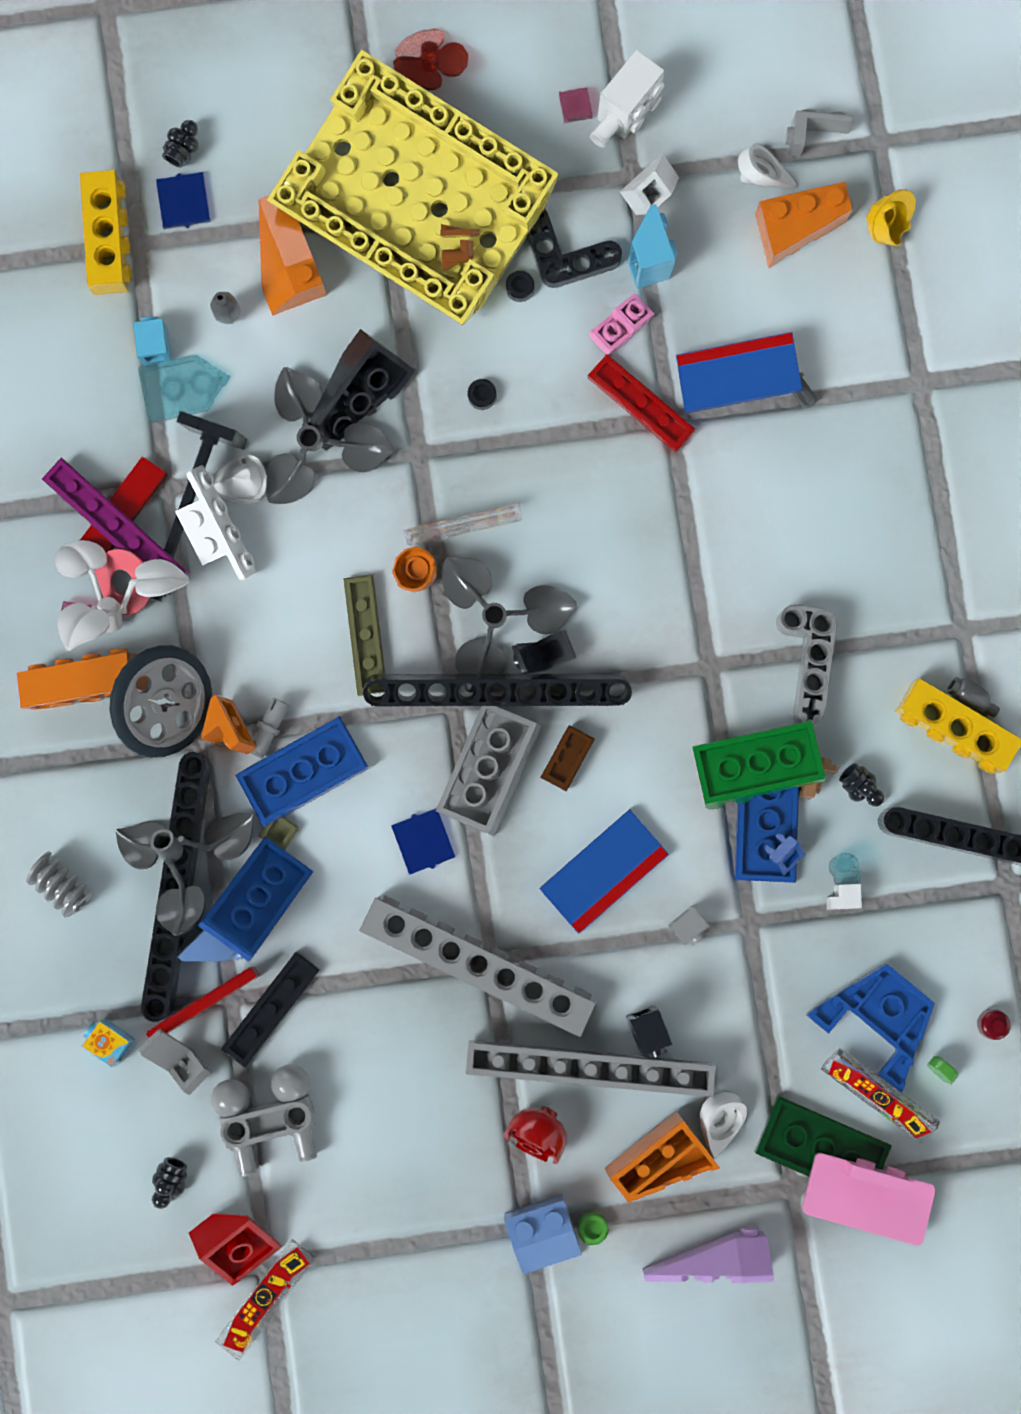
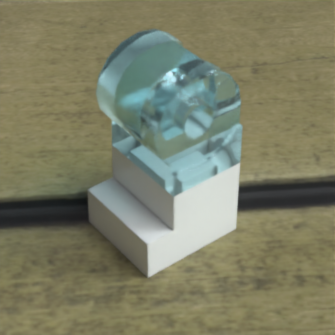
[826,853,862,910]

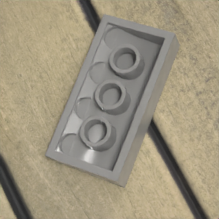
[436,706,542,837]

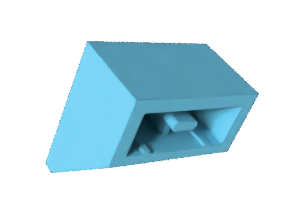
[628,204,678,289]

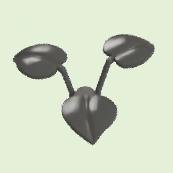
[265,367,393,504]
[442,556,577,693]
[116,813,254,936]

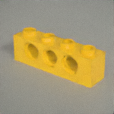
[80,170,132,295]
[895,678,1021,775]

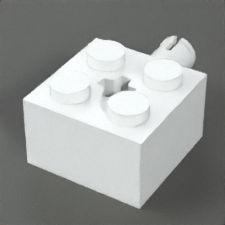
[590,50,665,148]

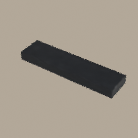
[221,951,321,1068]

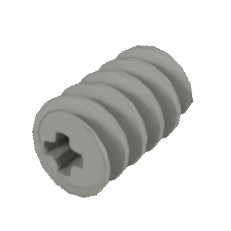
[26,851,95,918]

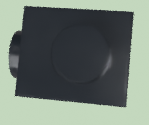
[512,630,577,674]

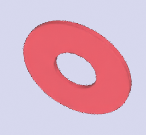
[94,549,150,615]

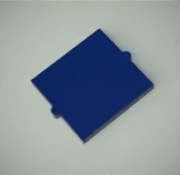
[156,172,211,229]
[391,808,456,875]

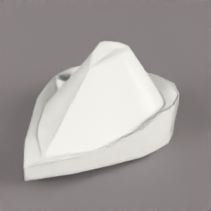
[738,144,798,189]
[212,455,267,504]
[700,1092,747,1159]

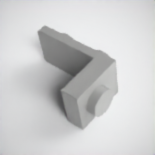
[785,109,854,157]
[138,1029,211,1095]

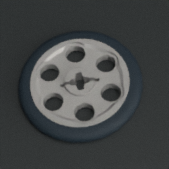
[109,645,213,758]

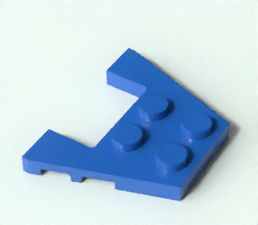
[806,963,935,1094]

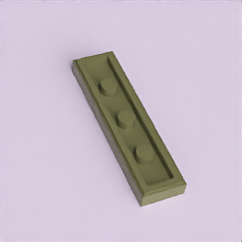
[343,575,385,696]

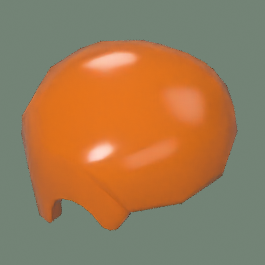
[392,547,438,593]

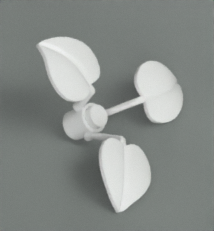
[55,540,190,651]

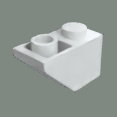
[620,154,679,215]

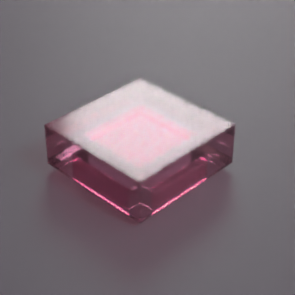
[559,87,592,124]

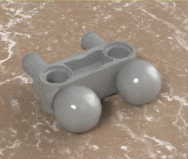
[211,1065,317,1177]

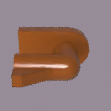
[440,224,480,270]

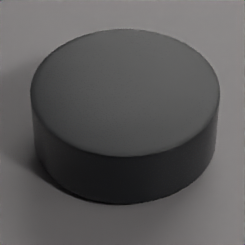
[505,271,535,302]
[467,379,497,410]

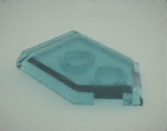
[138,354,230,423]

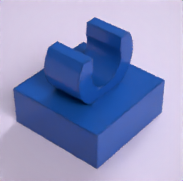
[764,834,805,875]

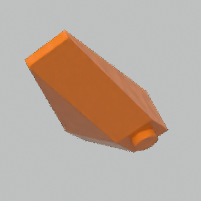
[258,195,327,316]

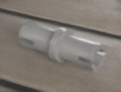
[250,697,290,759]

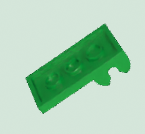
[692,721,826,809]

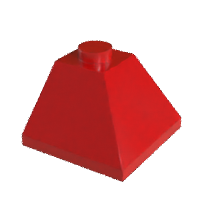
[188,1214,282,1286]

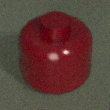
[977,1009,1011,1040]

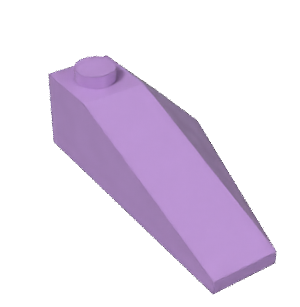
[642,1227,774,1283]

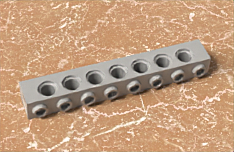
[359,895,596,1037]
[466,1040,716,1097]

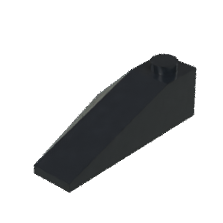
[309,329,416,451]

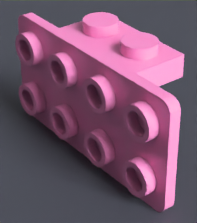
[802,1153,936,1246]

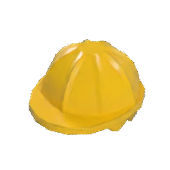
[866,189,916,246]

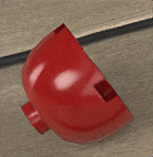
[503,1106,567,1164]

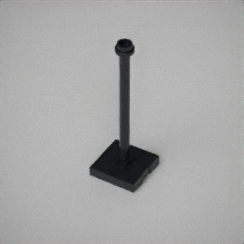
[150,411,247,601]

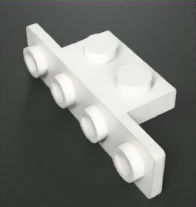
[175,465,256,581]

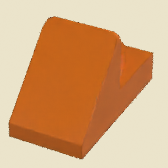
[201,694,257,754]

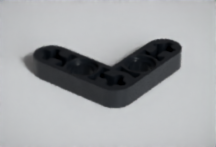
[527,209,622,288]

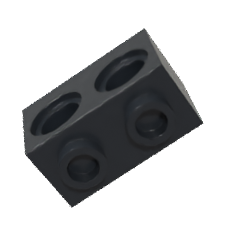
[626,1006,672,1058]

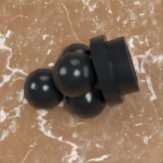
[162,120,199,168]
[839,763,884,807]
[152,1157,187,1209]

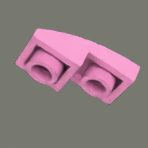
[589,293,654,356]

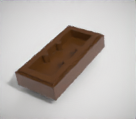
[540,725,595,792]

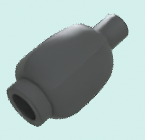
[210,292,241,324]
[947,677,1000,718]

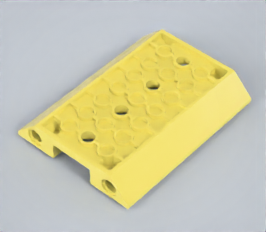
[267,49,559,325]

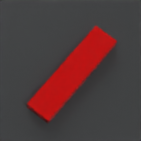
[587,354,695,453]
[80,456,168,553]
[146,967,261,1038]

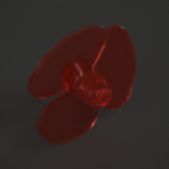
[393,28,468,90]

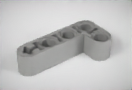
[776,605,837,725]

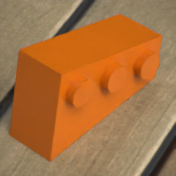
[755,182,852,268]
[604,1111,720,1203]

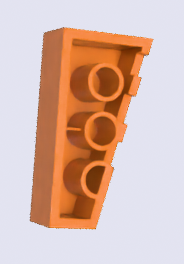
[17,648,148,710]

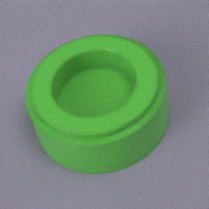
[927,1056,959,1085]
[577,1212,609,1245]

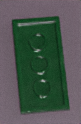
[754,1095,892,1177]

